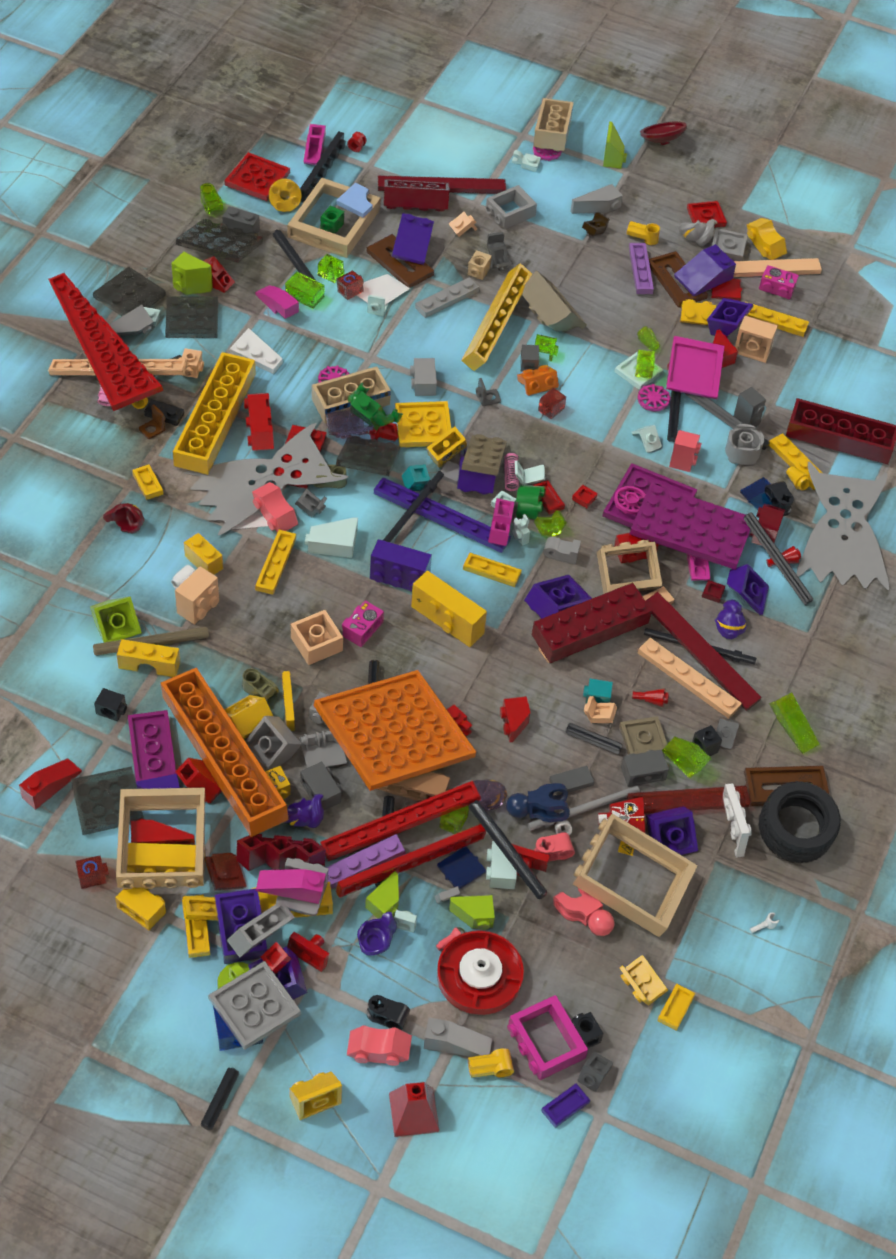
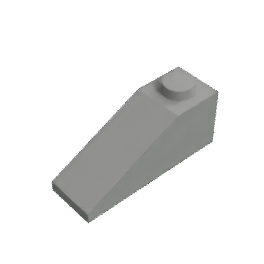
[570,184,623,214]
[109,305,154,336]
[227,901,295,957]
[424,1018,492,1057]

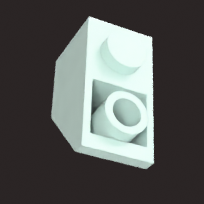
[486,841,516,889]

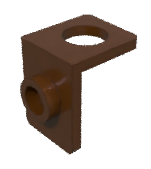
[139,404,166,439]

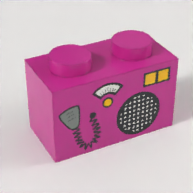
[759,265,799,299]
[342,600,384,647]

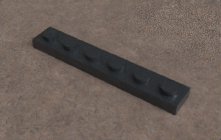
[300,131,346,203]

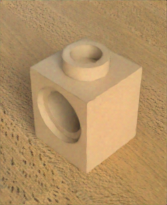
[468,250,492,280]

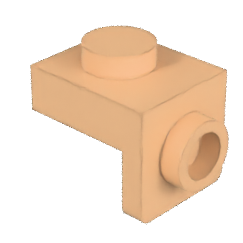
[449,212,477,237]
[584,696,617,723]

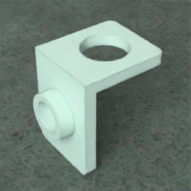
[367,295,388,316]
[631,425,662,453]
[515,460,545,485]

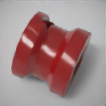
[347,132,367,152]

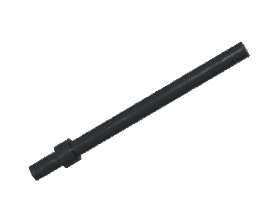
[383,471,444,542]
[644,627,757,665]

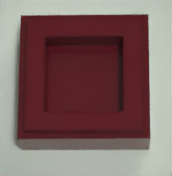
[702,580,726,603]

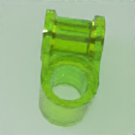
[200,183,224,214]

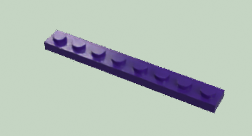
[374,477,511,553]

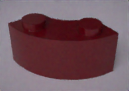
[749,503,785,546]

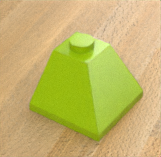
[603,121,627,169]
[90,596,142,643]

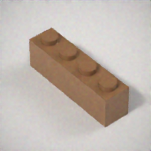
[365,772,450,801]

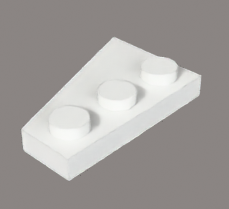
[722,783,751,858]

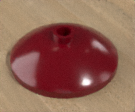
[640,121,687,145]

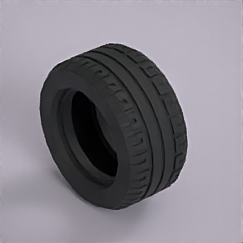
[758,781,841,863]

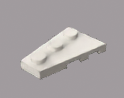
[230,328,283,374]

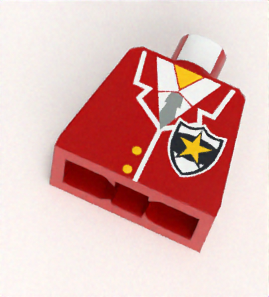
[598,797,645,833]

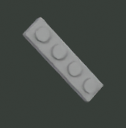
[415,277,479,318]

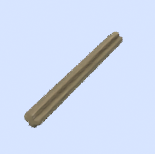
[93,627,209,655]

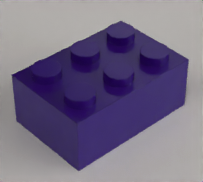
[370,539,432,592]

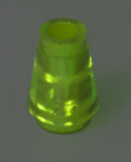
[637,326,660,352]

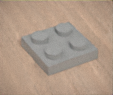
[712,228,748,261]

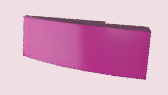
[304,124,326,165]
[255,285,299,319]
[488,498,514,546]

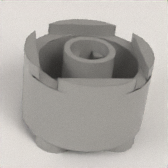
[725,424,764,465]

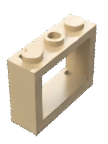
[597,540,662,594]

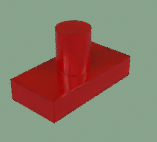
[512,844,550,876]
[287,932,330,972]

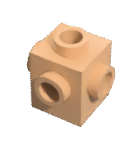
[179,348,204,378]

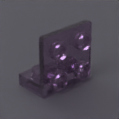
[326,409,373,439]

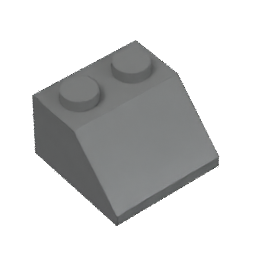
[245,716,302,771]

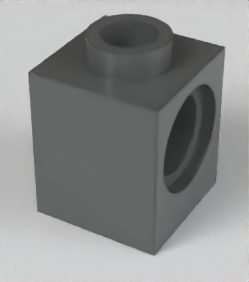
[520,344,539,372]

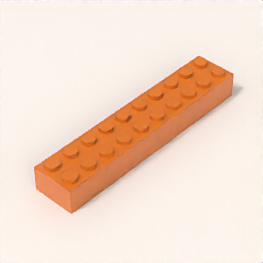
[160,667,288,837]

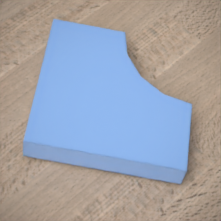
[336,182,373,218]

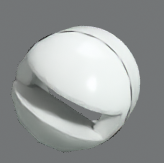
[555,820,572,835]

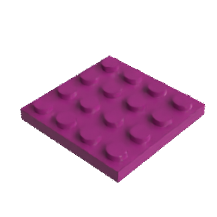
[602,463,698,528]

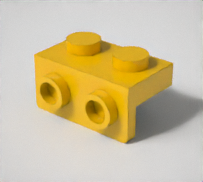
[680,299,716,326]
[620,955,669,1006]

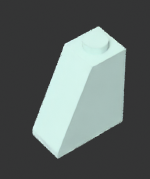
[305,517,358,558]

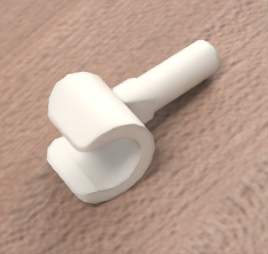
[750,912,779,933]

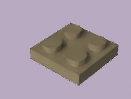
[619,716,669,754]

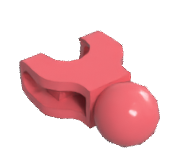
[553,888,615,936]

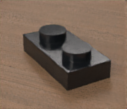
[144,399,184,426]

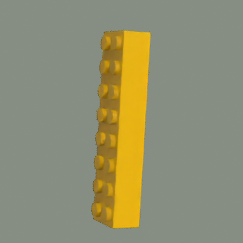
[173,352,256,475]

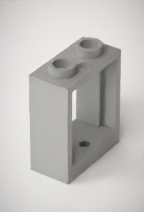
[485,185,537,229]

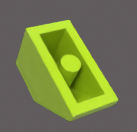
[365,871,399,919]
[449,895,495,930]

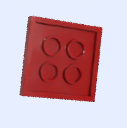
[224,152,290,201]

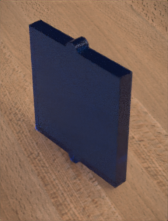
[740,477,776,510]
[437,846,486,889]

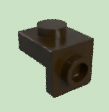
[582,212,610,236]

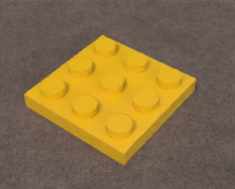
[395,401,451,447]

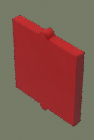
[711,279,742,301]

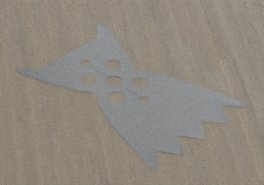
[184,423,349,535]
[796,462,889,590]

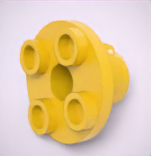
[269,178,301,212]

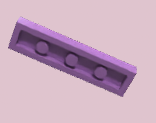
[629,243,654,294]
[326,834,406,890]

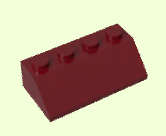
[383,180,449,212]

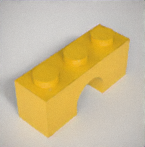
[117,639,180,677]

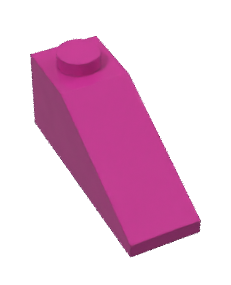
[256,869,326,904]

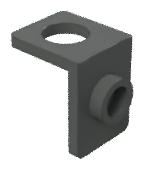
[476,378,501,406]
[716,717,739,749]

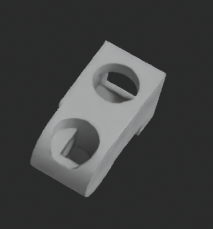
[543,537,581,565]

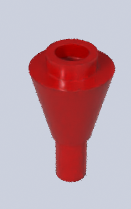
[766,546,801,567]
[632,688,669,708]

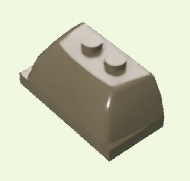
[522,270,587,332]

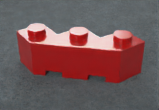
[244,393,274,450]

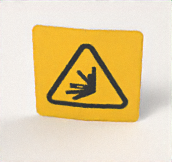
[618,841,634,856]

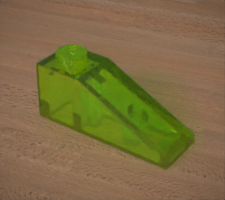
[769,692,820,754]

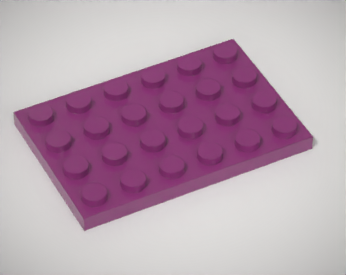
[630,483,751,570]

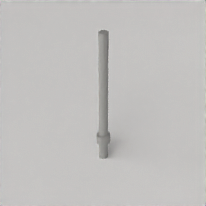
[528,786,640,831]

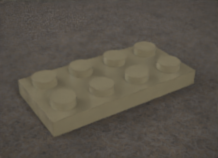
[462,434,507,476]

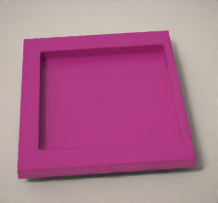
[666,336,724,399]

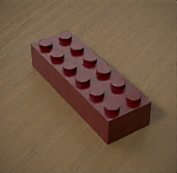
[785,398,896,465]
[531,582,652,663]

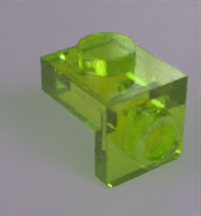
[535,334,559,361]
[534,511,567,536]

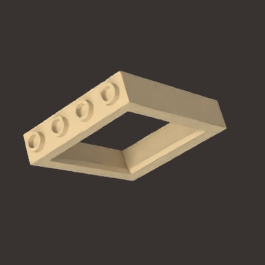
[287,178,380,258]
[116,788,206,889]
[573,813,698,937]

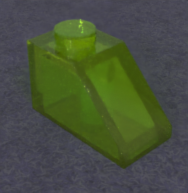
[662,736,711,778]

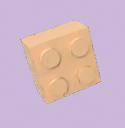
[735,316,777,363]
[175,566,219,625]
[291,610,343,665]

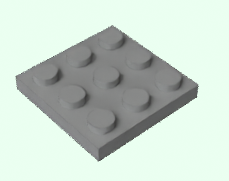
[208,961,301,1050]

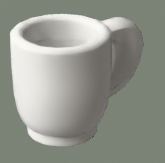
[171,565,195,589]

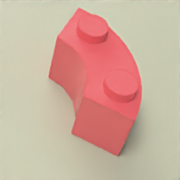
[252,482,298,532]
[347,1025,412,1066]

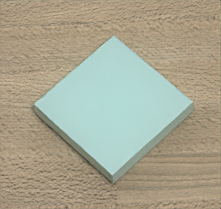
[615,351,663,390]

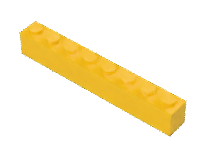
[461,263,532,371]

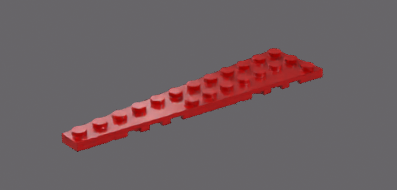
[48,273,163,411]

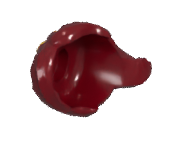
[103,503,144,534]

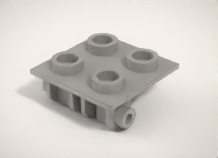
[299,731,347,768]

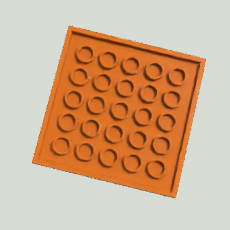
[313,670,476,791]

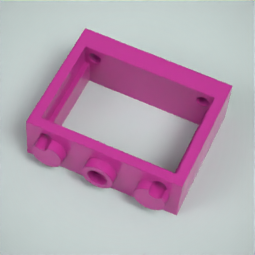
[507,995,588,1080]

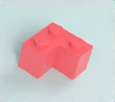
[669,430,702,472]

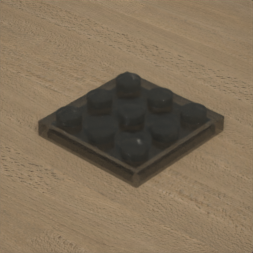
[93,266,166,316]
[165,296,219,338]
[336,436,401,476]
[71,766,144,835]

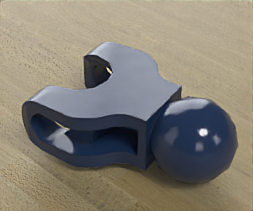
[506,783,570,822]

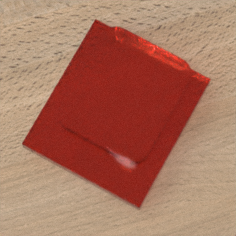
[204,853,246,891]

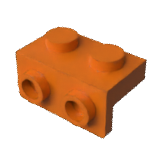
[517,365,559,396]

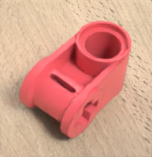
[534,832,575,862]

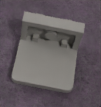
[276,858,328,916]

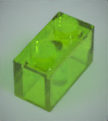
[285,271,325,309]

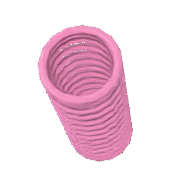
[504,453,519,491]

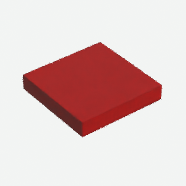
[687,201,727,228]

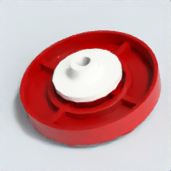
[437,931,524,1015]

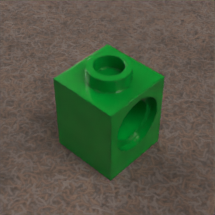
[320,205,345,234]

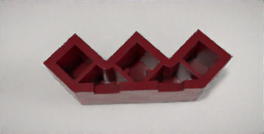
[236,834,326,871]

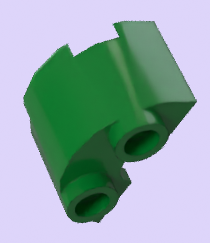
[516,485,546,520]

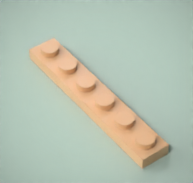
[638,638,742,719]

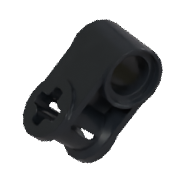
[764,481,794,516]
[366,995,410,1030]

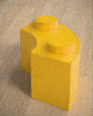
[747,218,787,260]

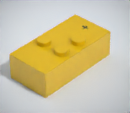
[411,570,487,647]

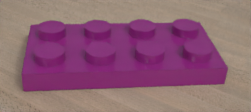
[128,710,176,787]

